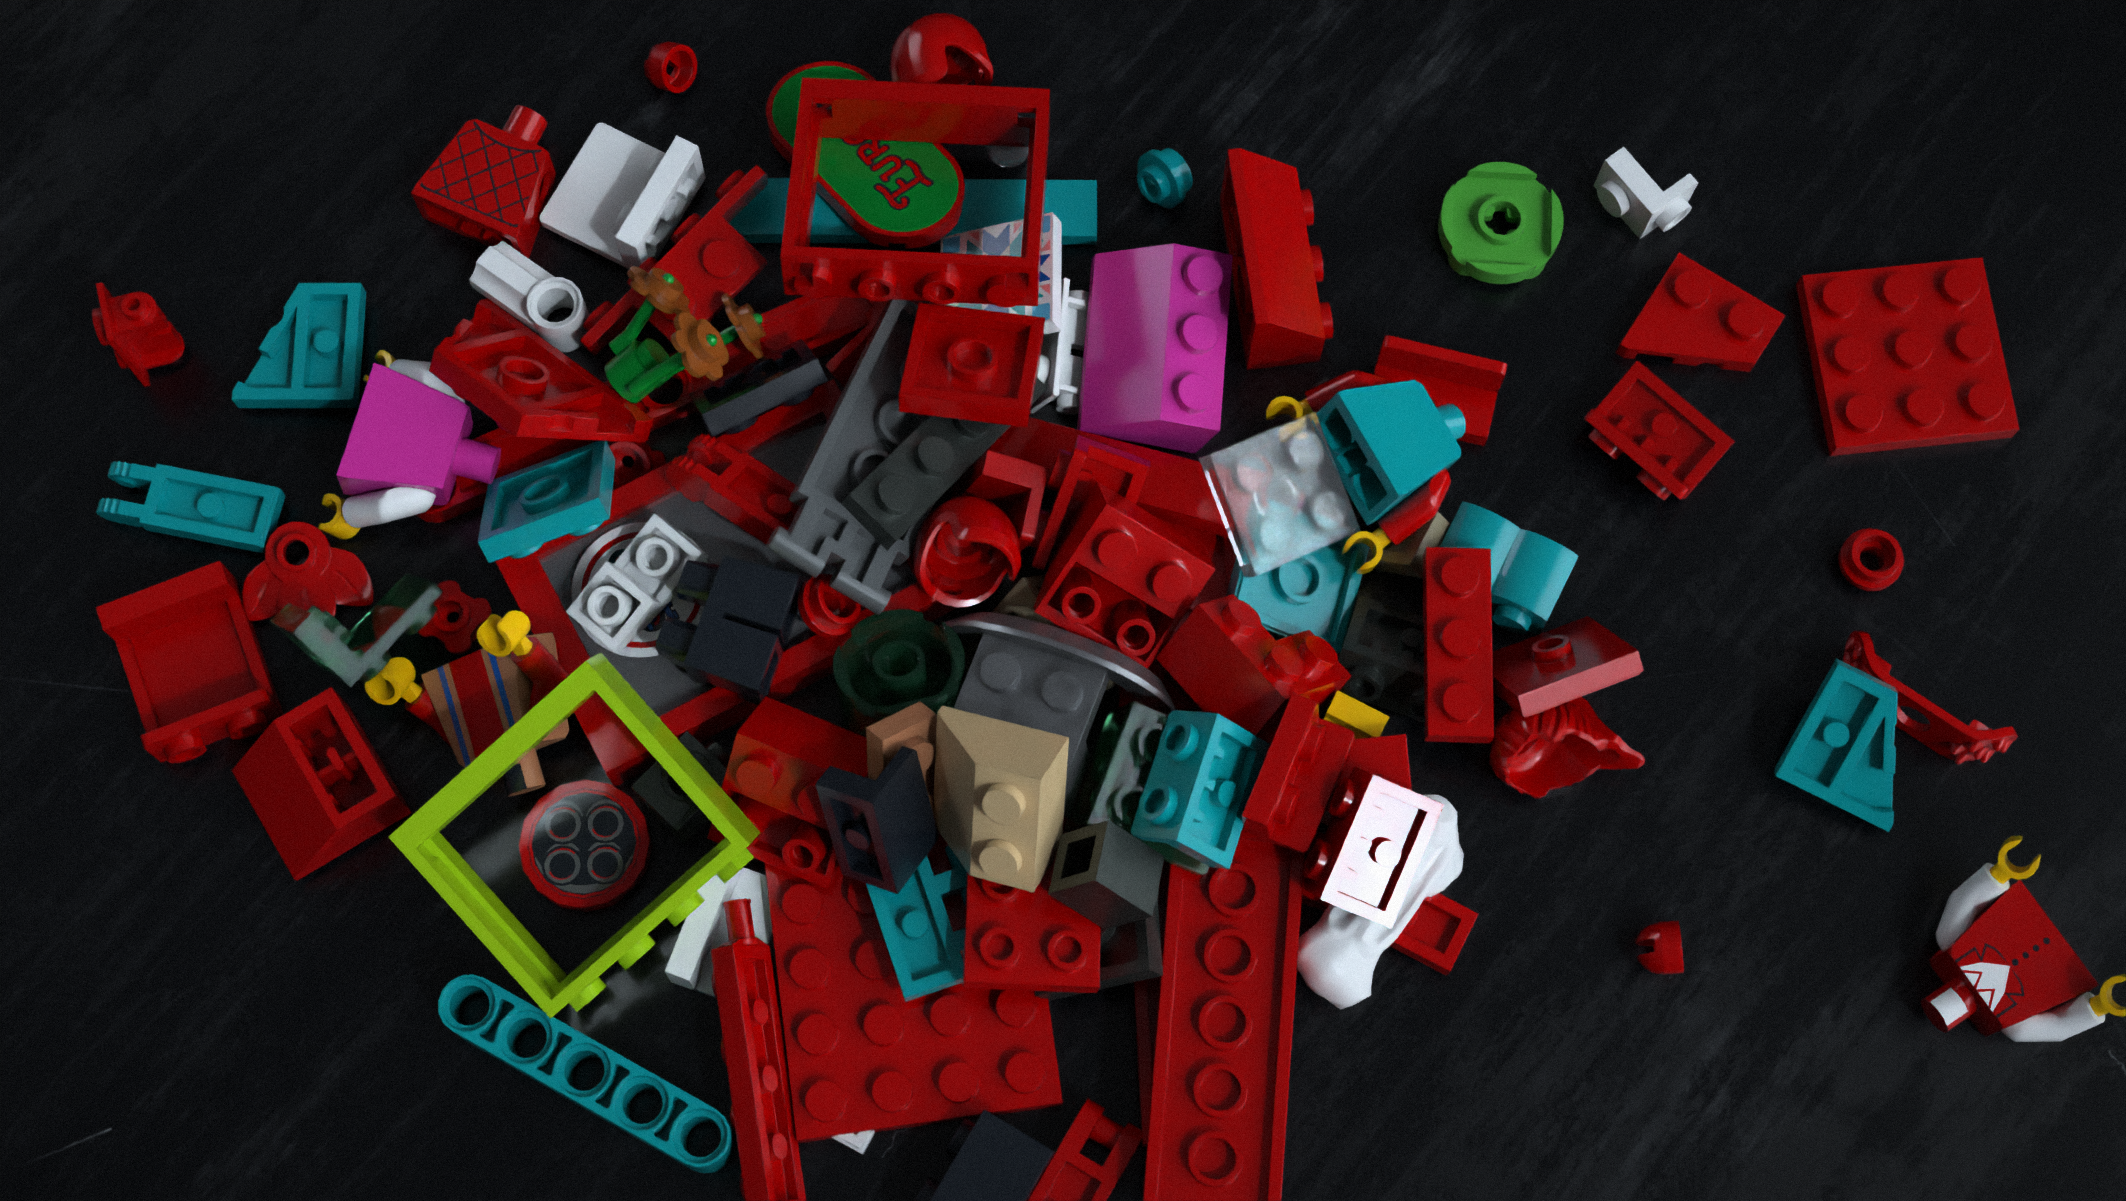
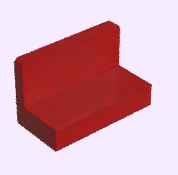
[1373,335,1507,446]
[951,450,1049,551]

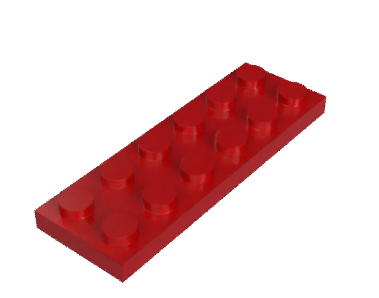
[1142,825,1305,1201]

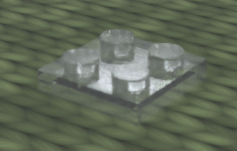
[1199,412,1361,579]

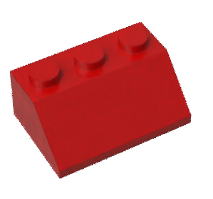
[1220,148,1333,370]

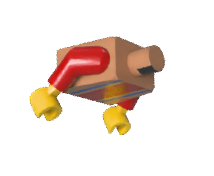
[365,610,569,796]

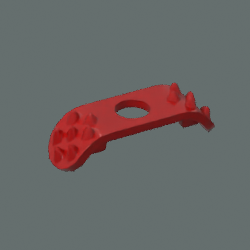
[1843,631,2018,765]

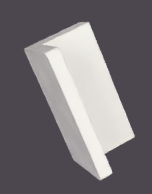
[665,867,773,998]

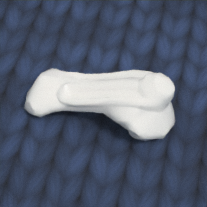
[1297,794,1464,1009]

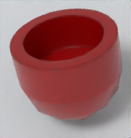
[643,42,697,93]
[1635,920,1684,975]

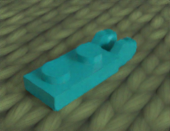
[96,461,286,554]

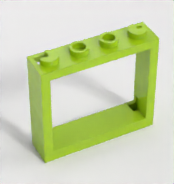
[388,653,761,1019]

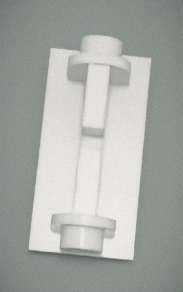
[1030,278,1089,415]

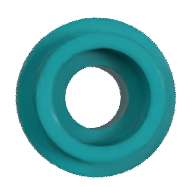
[1137,148,1193,209]

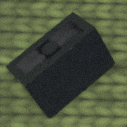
[815,746,938,894]

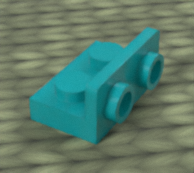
[1131,710,1269,869]

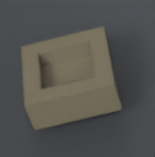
[1366,512,1451,578]

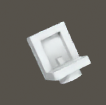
[1593,147,1698,239]

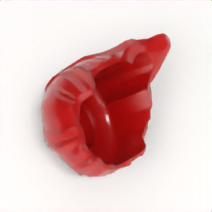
[1489,697,1645,798]

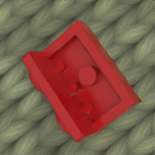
[1584,361,1736,500]
[1028,435,1151,571]

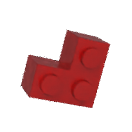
[1156,594,1352,743]

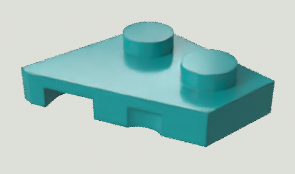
[232,283,366,408]

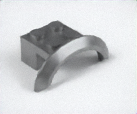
[935,612,1177,818]

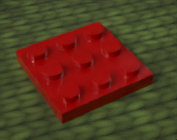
[1796,257,2020,456]

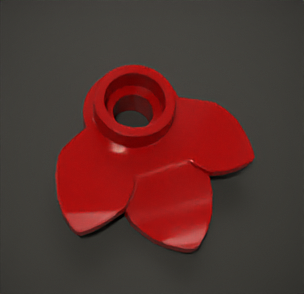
[242,521,374,648]

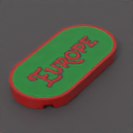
[766,61,965,249]

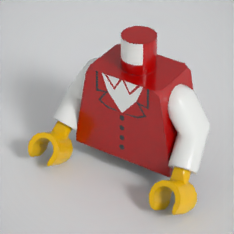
[1921,836,2126,1042]

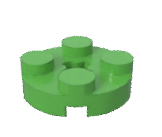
[1438,162,1564,284]

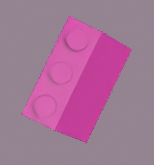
[1077,243,1233,453]

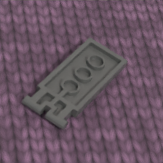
[765,300,934,615]

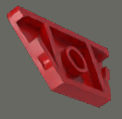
[429,298,654,443]

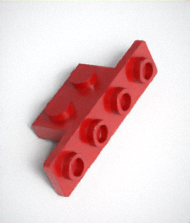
[580,165,768,356]

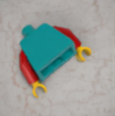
[1266,370,1466,574]

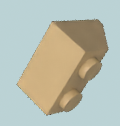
[933,706,1069,892]

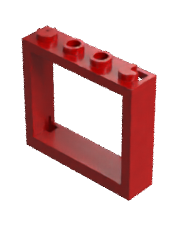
[780,77,1050,308]

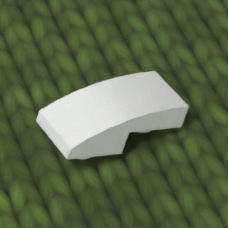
[566,513,709,653]

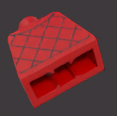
[411,105,556,259]

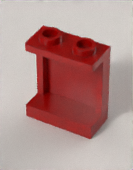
[96,561,284,763]

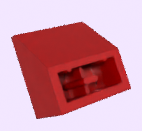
[1033,482,1216,669]
[232,687,412,881]
[707,696,868,889]

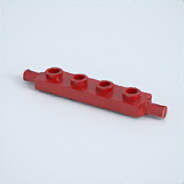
[711,898,806,1201]

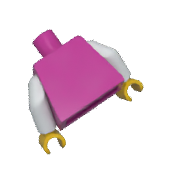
[318,350,501,540]

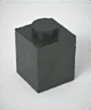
[1048,820,1165,930]

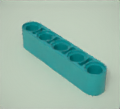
[438,974,737,1173]

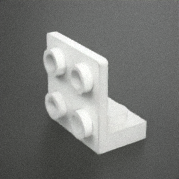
[539,123,706,269]

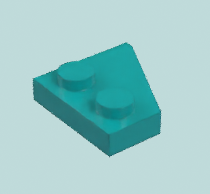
[1774,658,1898,832]

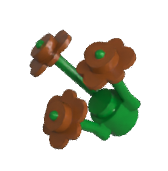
[604,266,766,404]

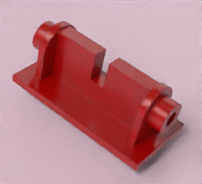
[92,282,185,387]

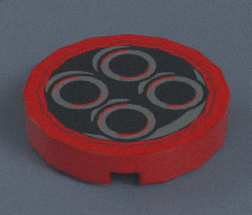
[519,780,652,912]

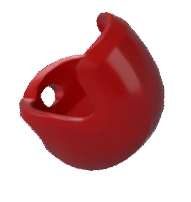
[889,13,994,86]
[913,496,1022,608]

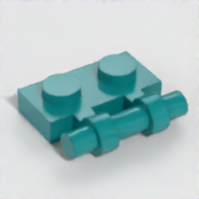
[865,845,966,1002]

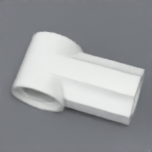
[469,241,590,352]

